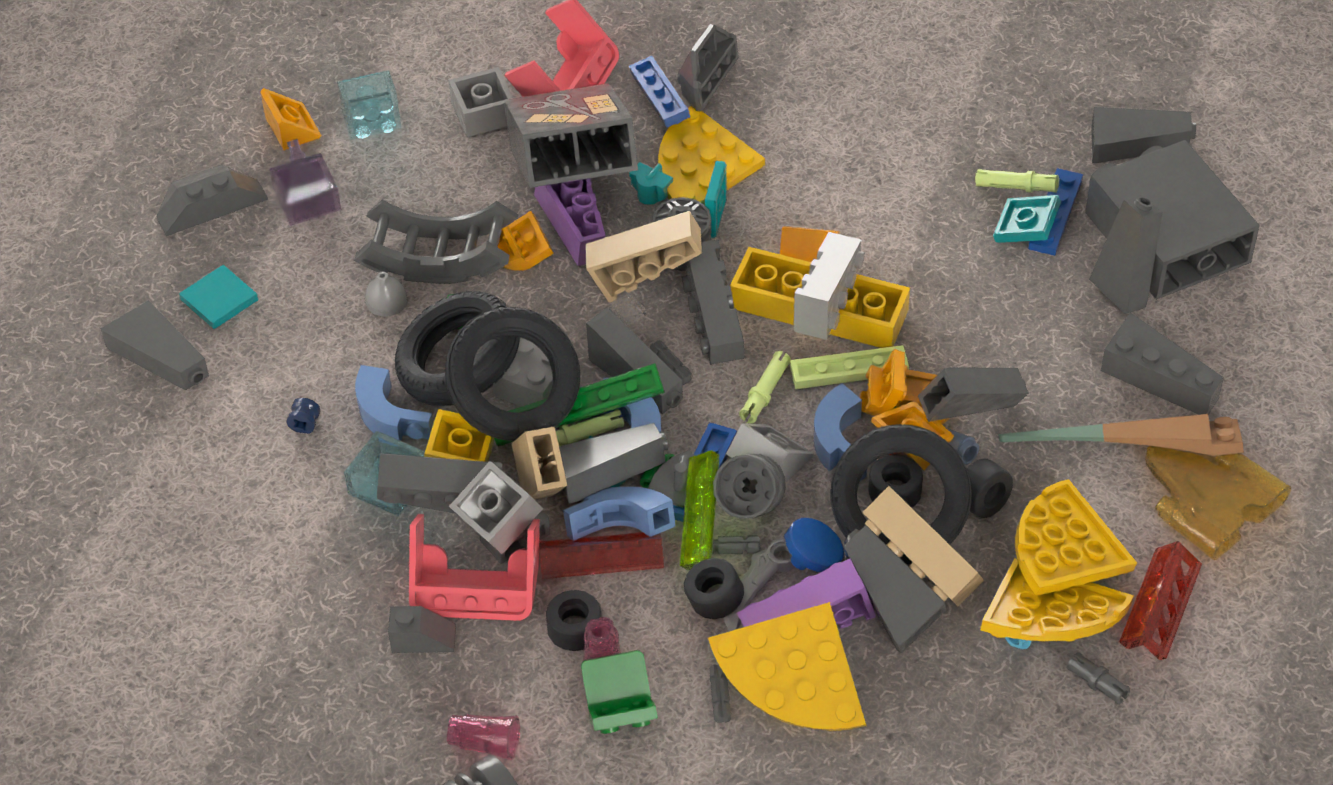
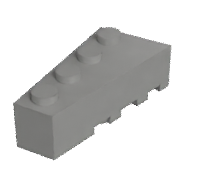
[794,232,865,340]

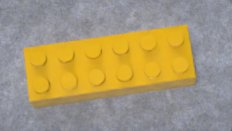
[730,247,910,348]

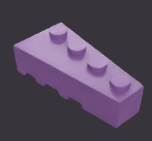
[534,178,605,266]
[737,559,876,629]

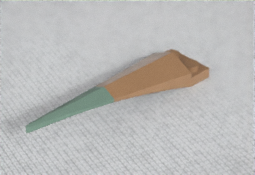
[998,414,1244,456]

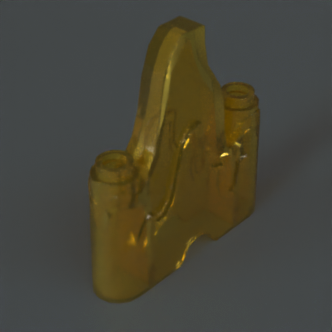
[1145,446,1291,560]

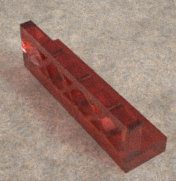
[539,532,664,579]
[1119,541,1202,660]

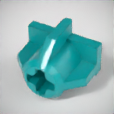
[629,162,673,205]

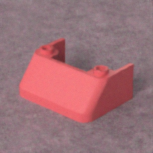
[504,0,619,97]
[409,514,540,621]

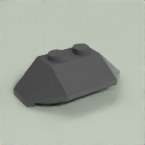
[677,24,739,111]
[156,164,268,236]

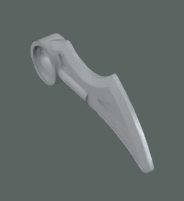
[719,539,795,631]

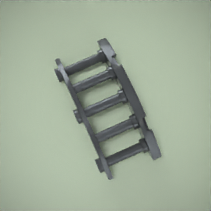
[354,199,519,284]

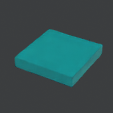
[705,161,727,238]
[993,195,1061,243]
[179,265,259,329]

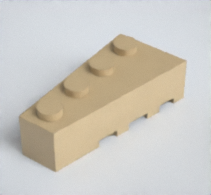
[586,211,702,302]
[862,486,984,606]

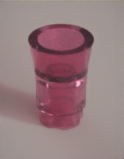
[582,617,622,662]
[447,714,520,761]

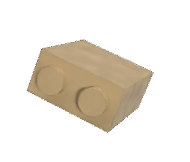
[512,426,567,500]

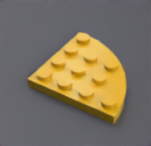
[658,105,765,205]
[1015,479,1137,596]
[980,558,1134,641]
[708,602,866,731]

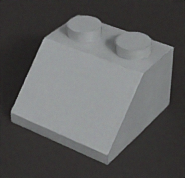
[726,423,814,483]
[449,461,543,554]

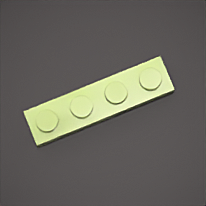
[790,345,909,389]

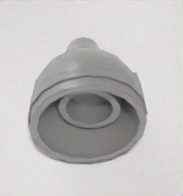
[365,272,407,317]

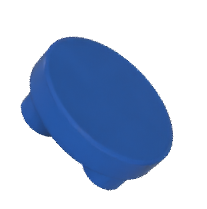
[784,518,844,572]

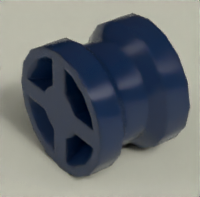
[286,398,321,434]

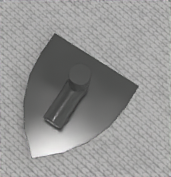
[648,450,709,511]

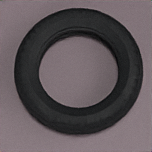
[395,291,520,406]
[445,307,580,441]
[830,424,972,564]

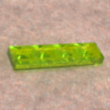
[680,450,720,570]

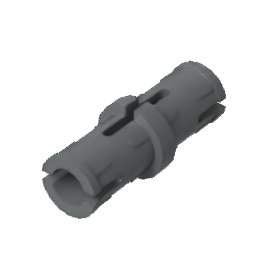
[1067,652,1130,705]

